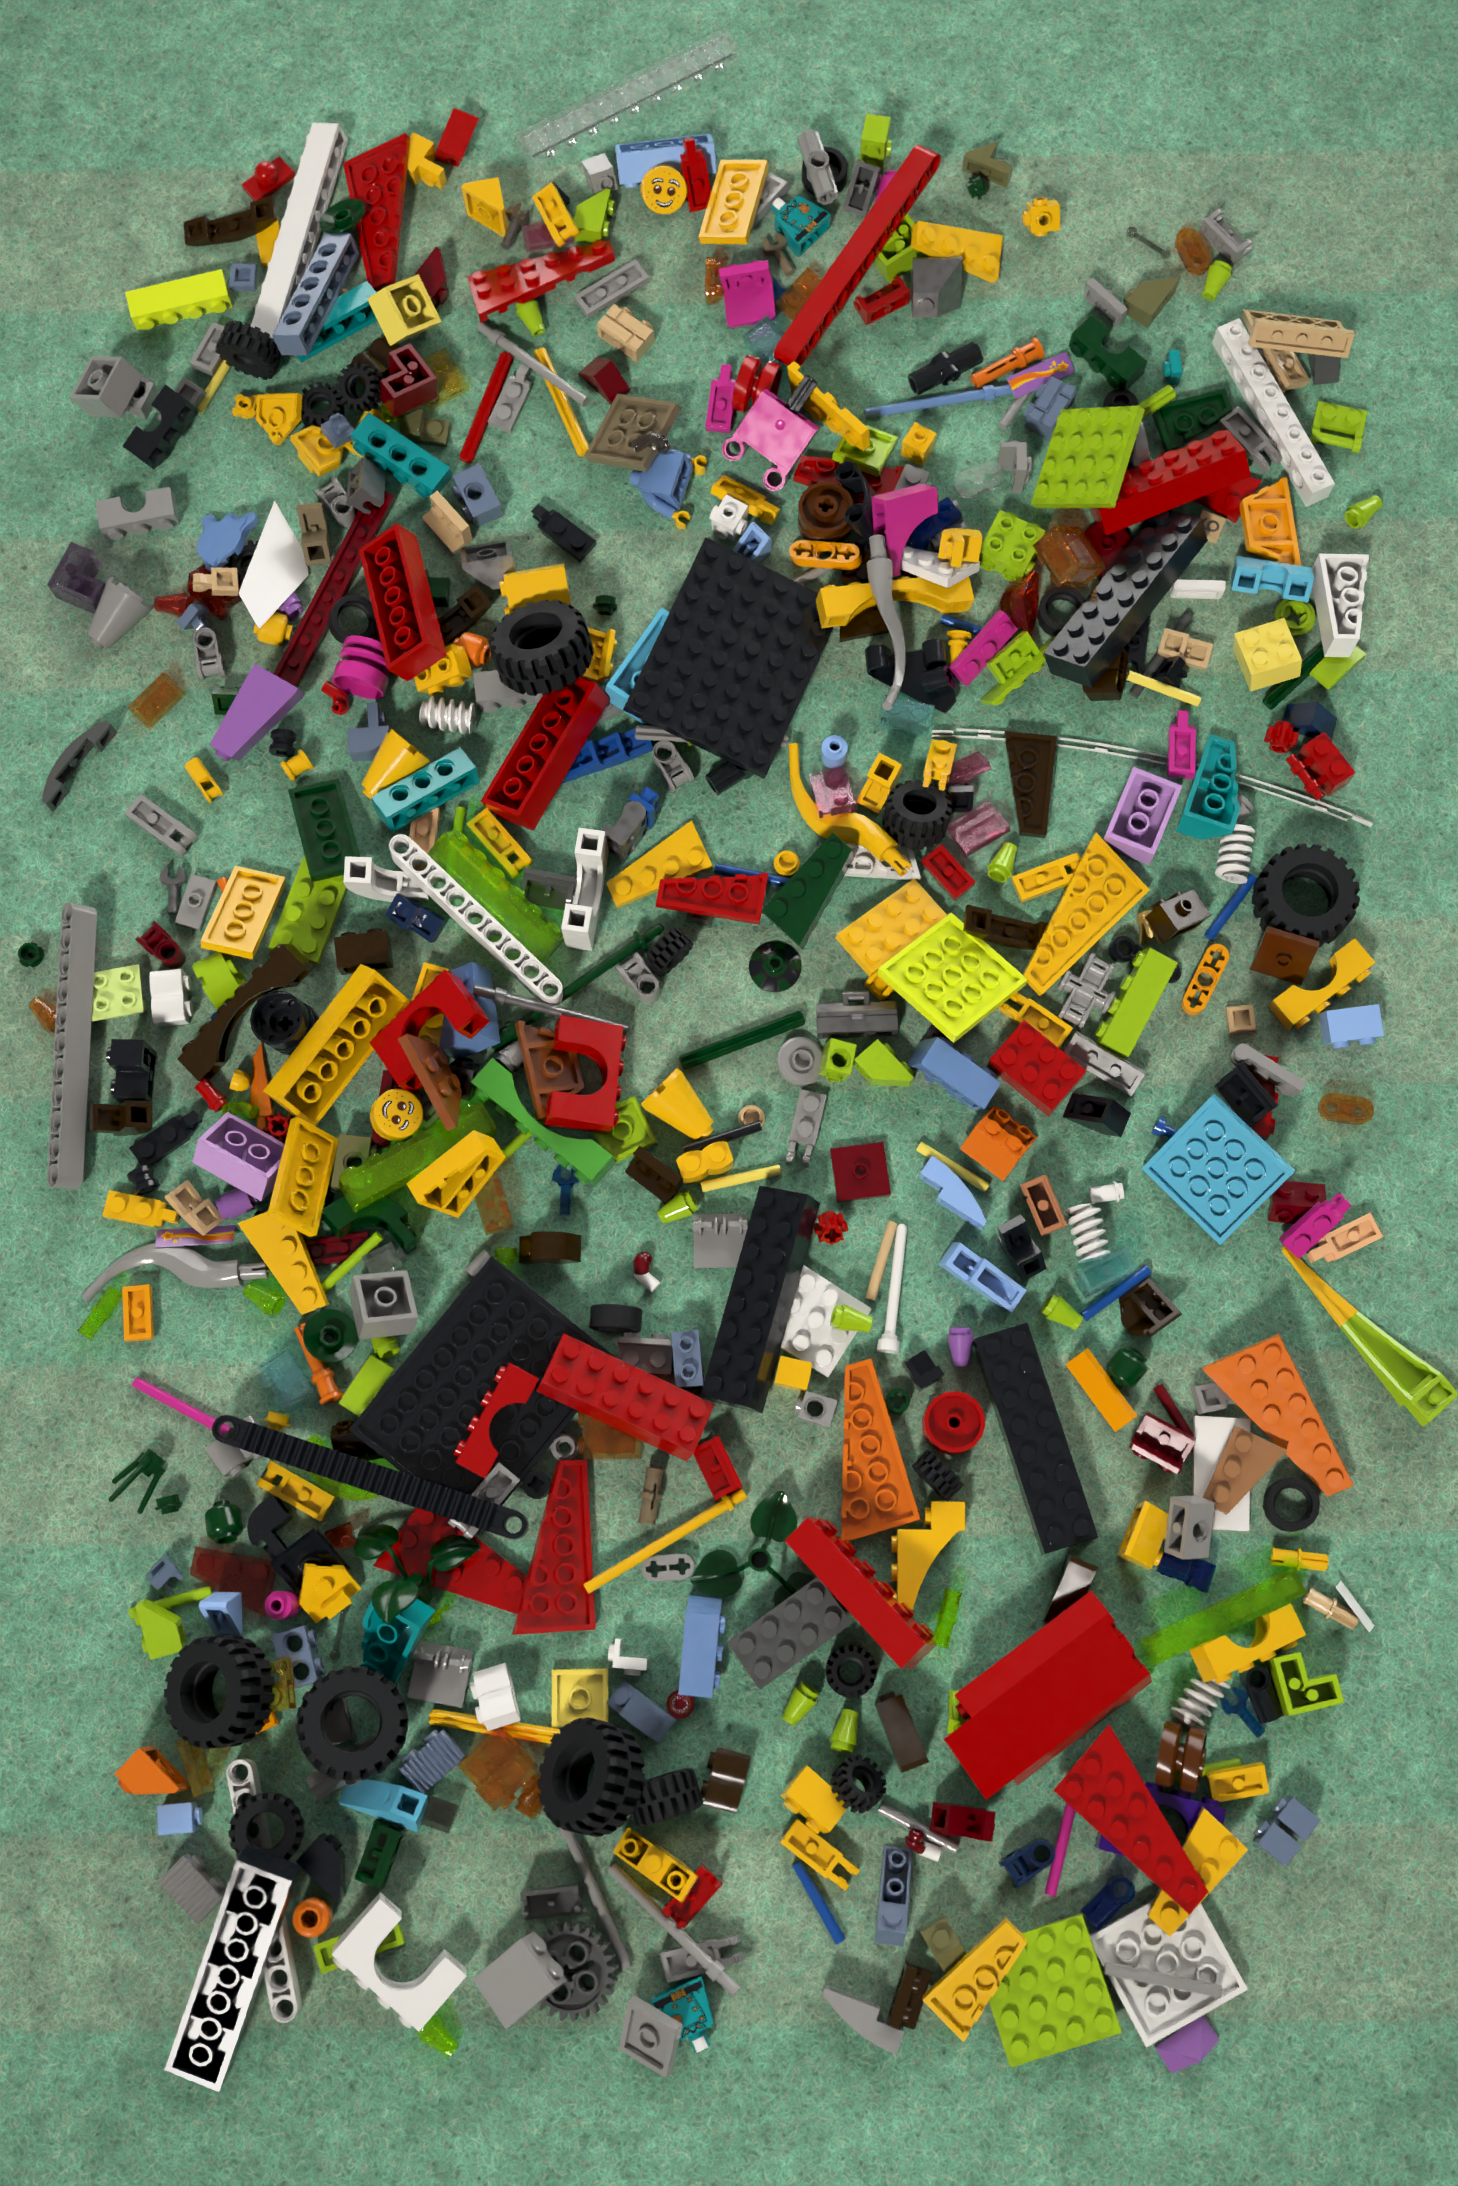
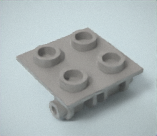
[693,1214,748,1268]
[407,1640,474,1708]

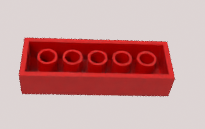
[1089,429,1251,536]
[359,523,447,682]
[480,677,610,831]
[536,1334,714,1462]
[785,1517,937,1669]

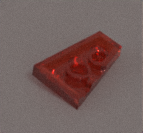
[189,1546,277,1617]

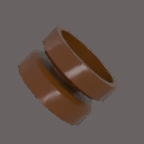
[798,481,853,543]
[1155,1721,1207,1794]

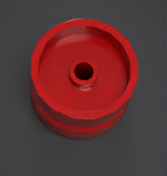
[732,355,782,413]
[922,1391,985,1456]

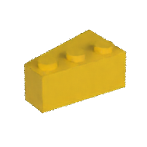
[406,1130,506,1218]

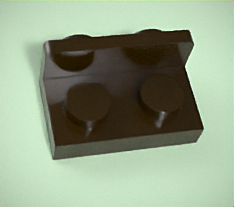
[625,1145,683,1204]
[887,1961,932,2030]

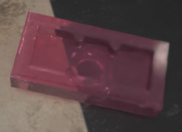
[521,222,574,252]
[936,751,991,790]

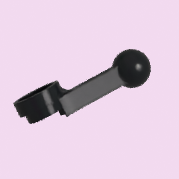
[1108,936,1181,983]

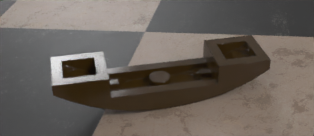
[183,196,277,246]
[438,584,492,647]
[963,905,1048,950]

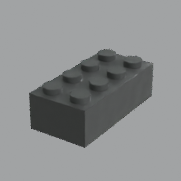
[727,1577,855,1690]

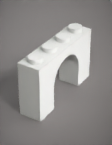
[561,828,609,951]
[332,1892,467,2031]

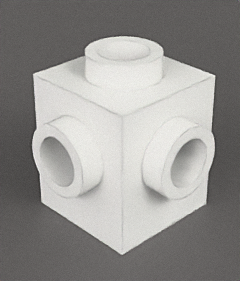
[709,495,748,542]

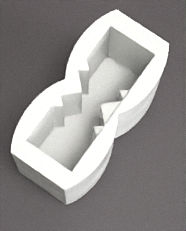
[150,968,194,1027]
[470,1662,521,1731]

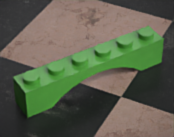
[471,1058,616,1187]

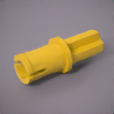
[1270,1547,1329,1571]

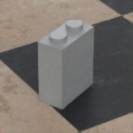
[473,1932,567,2029]

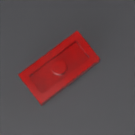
[921,844,976,901]

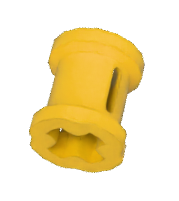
[279,749,314,782]

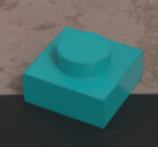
[1162,350,1182,385]

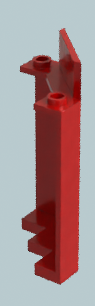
[944,1591,1152,1800]

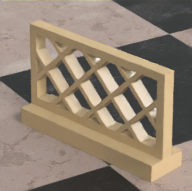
[1241,309,1355,358]

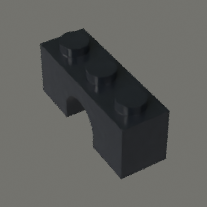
[122,384,197,469]

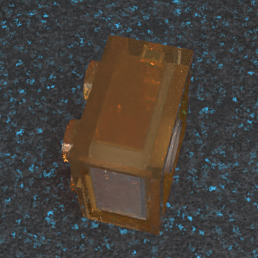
[1033,526,1106,587]

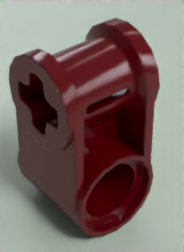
[135,920,186,969]

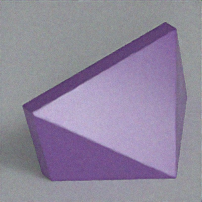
[1154,2015,1219,2073]

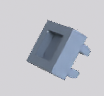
[229,264,258,292]
[321,413,354,448]
[176,603,212,631]
[146,1554,183,1592]

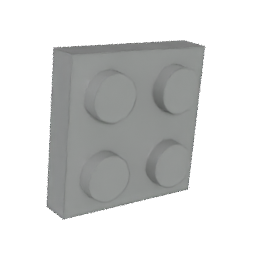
[618,1996,683,2078]

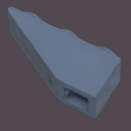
[874,1845,912,1947]

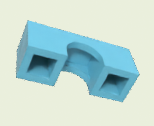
[1230,556,1314,602]

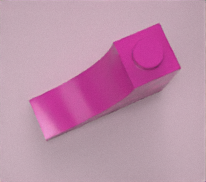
[871,484,938,577]

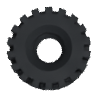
[215,321,283,380]

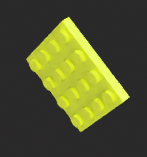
[877,913,1028,1043]

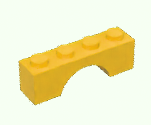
[1268,938,1376,1031]
[1189,1603,1306,1684]

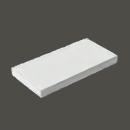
[1192,1416,1251,1531]

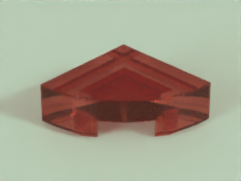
[325,1522,356,1548]

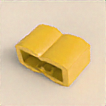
[676,1141,734,1184]

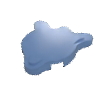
[197,512,258,573]

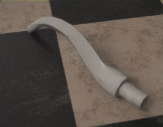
[867,535,906,711]
[81,1243,269,1302]

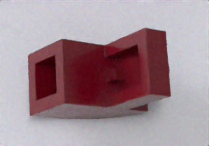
[930,1801,996,1842]

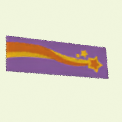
[1007,352,1075,398]
[155,1225,235,1248]

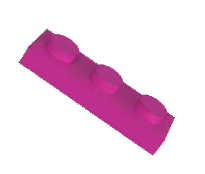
[949,610,1018,687]

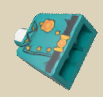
[770,196,831,258]
[650,1974,714,2053]

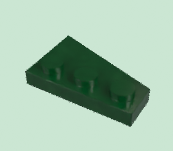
[1152,388,1232,453]

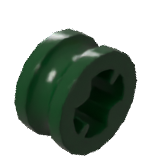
[885,1388,910,1414]

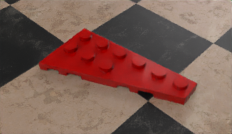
[343,133,410,292]
[467,240,615,323]
[512,1460,596,1635]
[373,1508,527,1614]

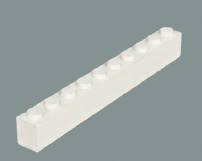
[251,123,348,338]

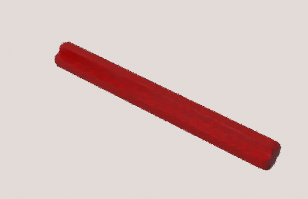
[459,351,513,464]

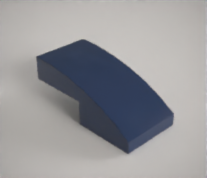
[385,893,447,943]

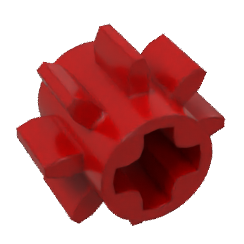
[1264,721,1299,753]
[263,1111,293,1144]
[814,1210,848,1245]

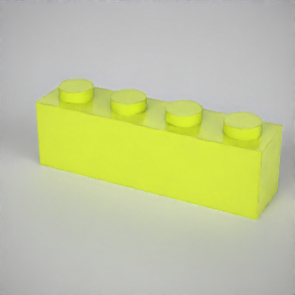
[125,269,233,330]

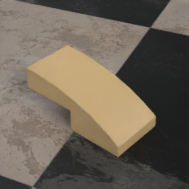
[1157,628,1214,670]
[164,1180,225,1236]

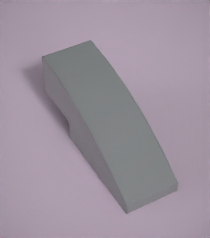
[822,1985,904,2055]

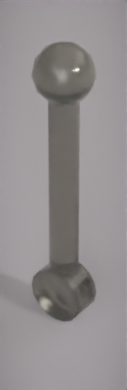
[1127,227,1171,259]
[329,1604,350,1661]

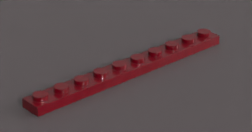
[273,491,396,688]

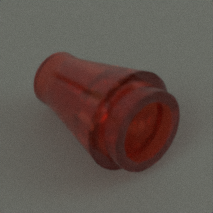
[154,592,195,617]

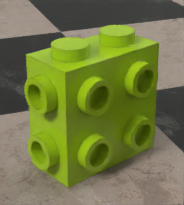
[979,510,1047,583]

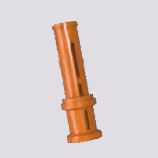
[970,337,1045,389]
[294,1323,344,1406]

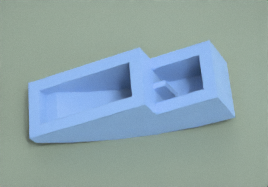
[919,1155,986,1230]
[938,1242,1027,1313]

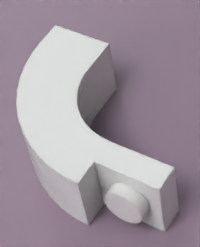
[344,857,429,902]

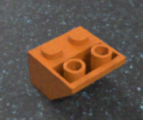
[960,1105,1038,1181]

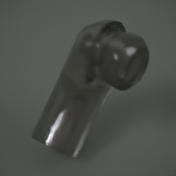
[631,431,670,454]

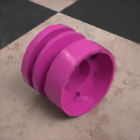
[332,635,391,700]

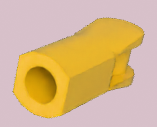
[184,757,224,804]

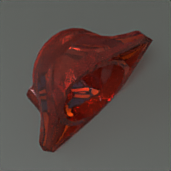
[1000,570,1039,637]

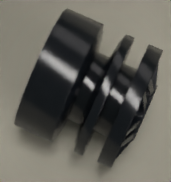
[250,990,319,1055]

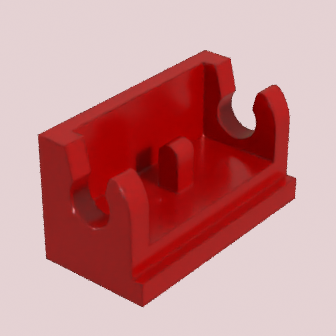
[435,108,479,167]
[853,275,910,326]
[693,1435,743,1501]
[662,1864,723,1928]

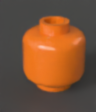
[453,632,491,669]
[292,1896,333,1938]

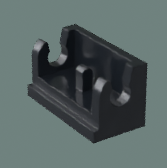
[1214,1062,1278,1127]

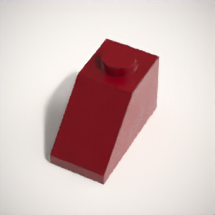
[414,246,449,309]

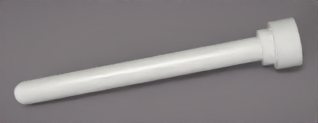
[877,1224,907,1354]

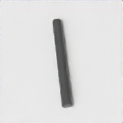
[1129,613,1192,699]

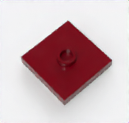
[1070,523,1133,581]
[830,1142,891,1203]

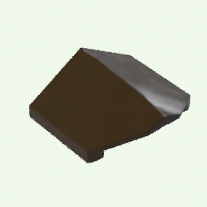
[1119,1277,1182,1336]

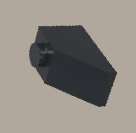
[1063,1093,1131,1137]
[296,1833,345,1902]

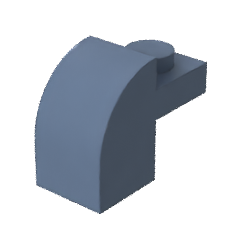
[348,702,390,762]
[607,1679,676,1743]

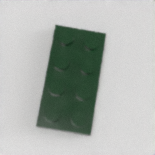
[288,778,360,882]

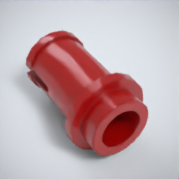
[195,1078,228,1113]

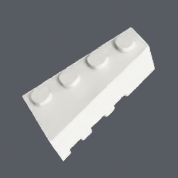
[1312,554,1369,657]

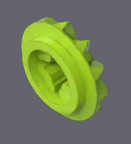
[1273,599,1316,637]

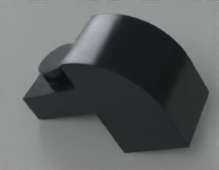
[997,1214,1047,1281]
[247,1495,293,1559]

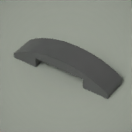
[42,721,117,812]

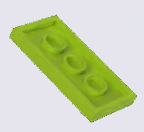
[268,854,348,965]

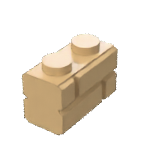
[597,304,655,363]

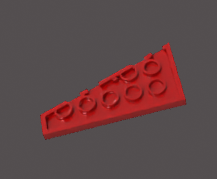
[1053,1724,1209,1915]

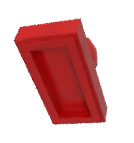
[241,156,295,201]

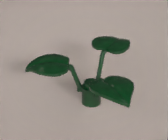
[690,1491,812,1607]
[353,1524,481,1625]

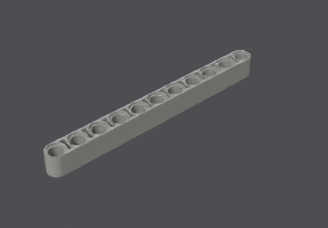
[47,902,97,1190]

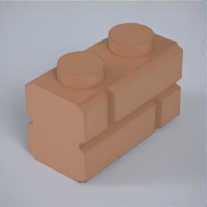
[1020,1175,1069,1236]

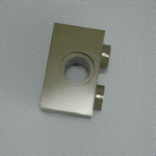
[331,1134,379,1194]

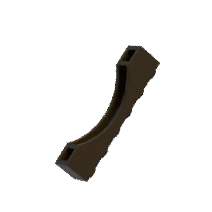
[177,944,314,1082]

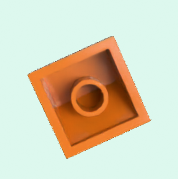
[115,1745,192,1795]

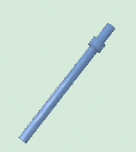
[865,385,1014,419]

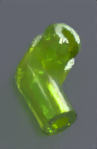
[221,1101,260,1119]

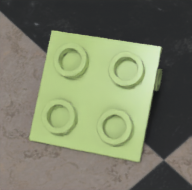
[91,964,147,1022]

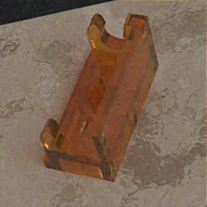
[475,1172,515,1236]

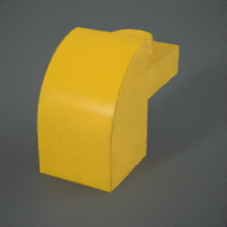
[406,132,447,189]
[938,528,983,567]
[856,753,903,815]

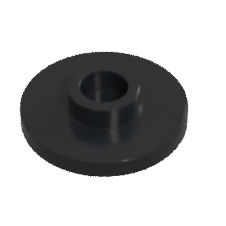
[1103,389,1138,407]

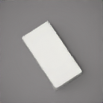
[1170,579,1226,599]

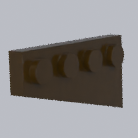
[839,539,889,642]
[1004,731,1057,838]

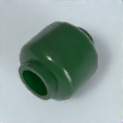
[1106,1346,1148,1388]
[205,1500,243,1545]

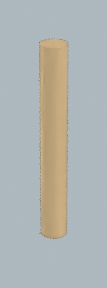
[865,1221,898,1302]

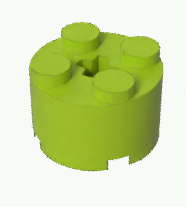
[192,951,246,1009]

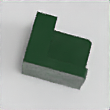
[425,569,450,607]

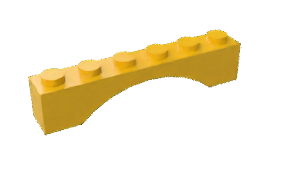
[816,576,975,628]

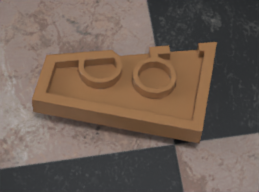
[1203,1426,1287,1515]

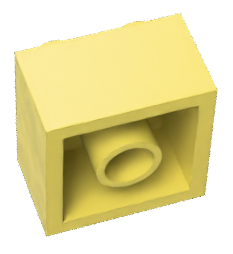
[367,274,442,346]
[1233,618,1302,692]

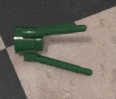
[108,1448,166,1514]

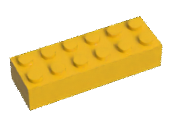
[263,964,411,1126]

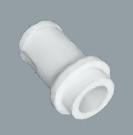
[1089,1181,1124,1204]

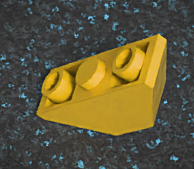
[613,1827,698,1902]

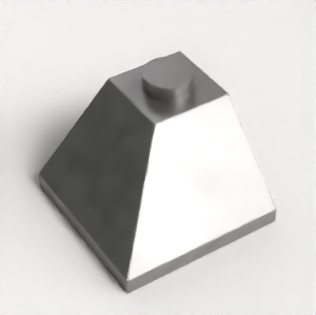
[911,257,963,318]
[460,540,516,591]

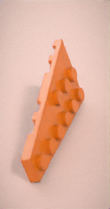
[1202,1334,1354,1497]
[841,1358,921,1541]

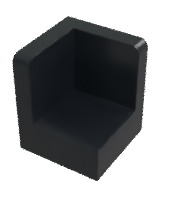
[902,1350,944,1392]

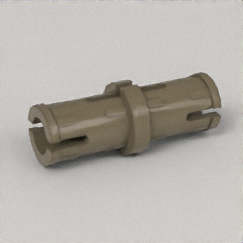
[638,1467,664,1525]

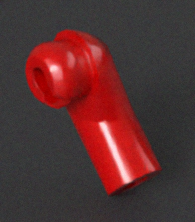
[321,681,349,715]

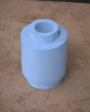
[821,735,848,769]

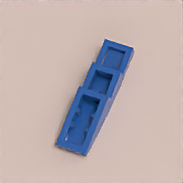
[561,724,655,784]

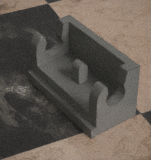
[346,457,386,514]
[520,867,576,910]
[520,1883,583,1920]

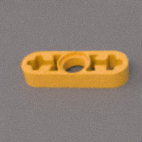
[789,540,862,570]
[1181,944,1229,1015]

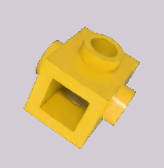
[1022,197,1060,236]

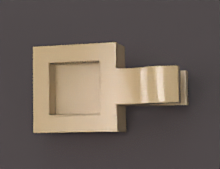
[193,567,238,596]

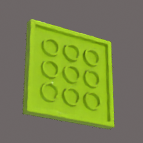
[1031,406,1145,508]
[989,1913,1122,2068]

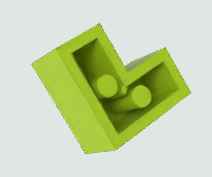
[874,214,930,283]
[1267,1652,1344,1716]

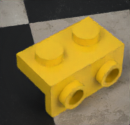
[580,627,617,684]

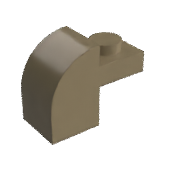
[297,502,332,566]

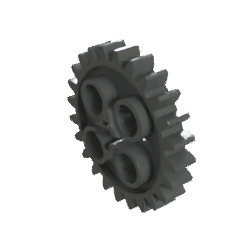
[539,1921,619,2022]

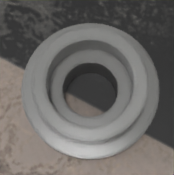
[551,1434,579,1461]

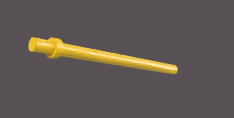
[583,1489,747,1594]

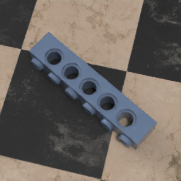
[272,233,360,356]

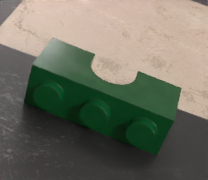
[1069,314,1147,390]

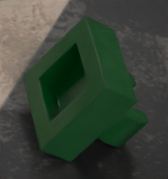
[211,686,239,715]

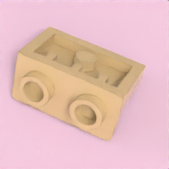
[1259,348,1311,394]
[422,490,473,554]

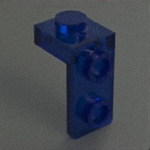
[906,497,962,551]

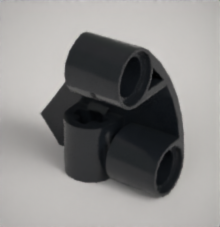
[835,461,878,552]
[865,639,957,714]

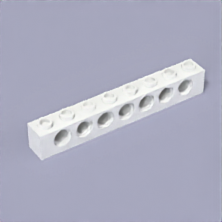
[1212,318,1335,507]

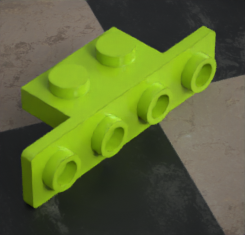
[980,631,1057,706]

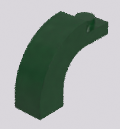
[322,1193,417,1254]

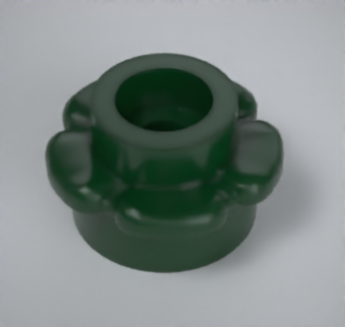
[966,175,987,200]
[592,595,617,615]
[18,942,44,967]
[155,1494,183,1515]

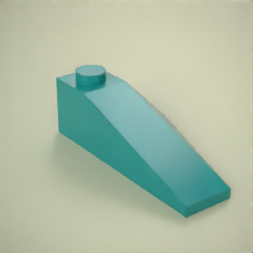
[1176,734,1240,840]
[360,1599,435,1685]

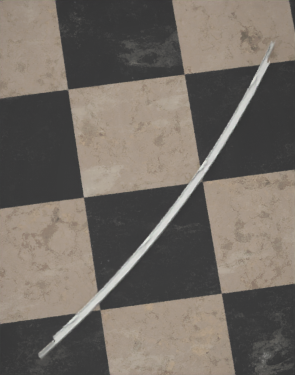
[932,728,1374,827]

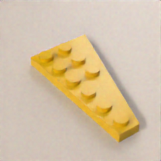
[1022,833,1150,996]

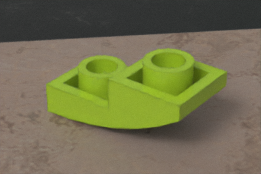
[1310,646,1366,690]
[339,1354,395,1416]

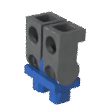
[602,787,660,863]

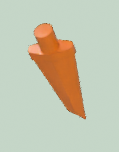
[249,1041,274,1132]

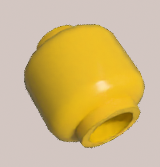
[253,612,292,647]

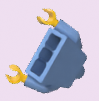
[630,449,707,529]

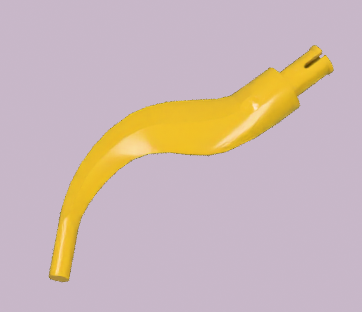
[788,743,912,876]

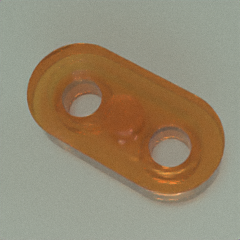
[1174,228,1211,276]
[705,256,723,305]
[1318,1093,1374,1125]

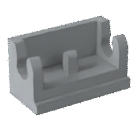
[1199,209,1254,266]

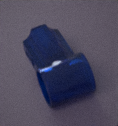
[1155,1549,1217,1593]
[1080,1874,1135,1930]

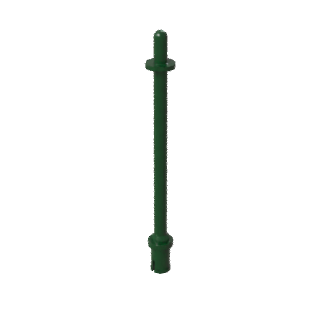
[492,923,664,1052]

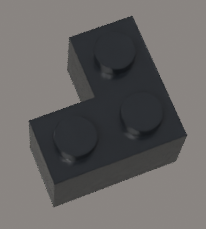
[106,1039,157,1103]

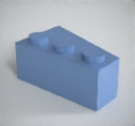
[439,962,501,1060]
[906,1036,1001,1110]
[678,1595,726,1698]

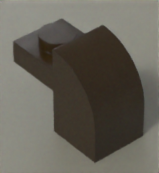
[90,1100,152,1136]
[519,1231,581,1264]

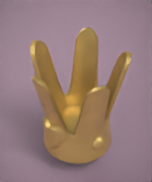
[1136,907,1163,948]

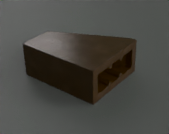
[1042,1556,1098,1624]
[874,1691,929,1773]

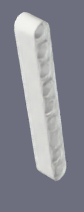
[389,834,563,1006]
[227,1758,302,2023]

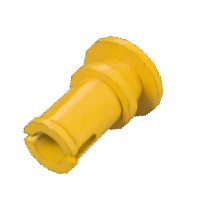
[946,630,972,666]

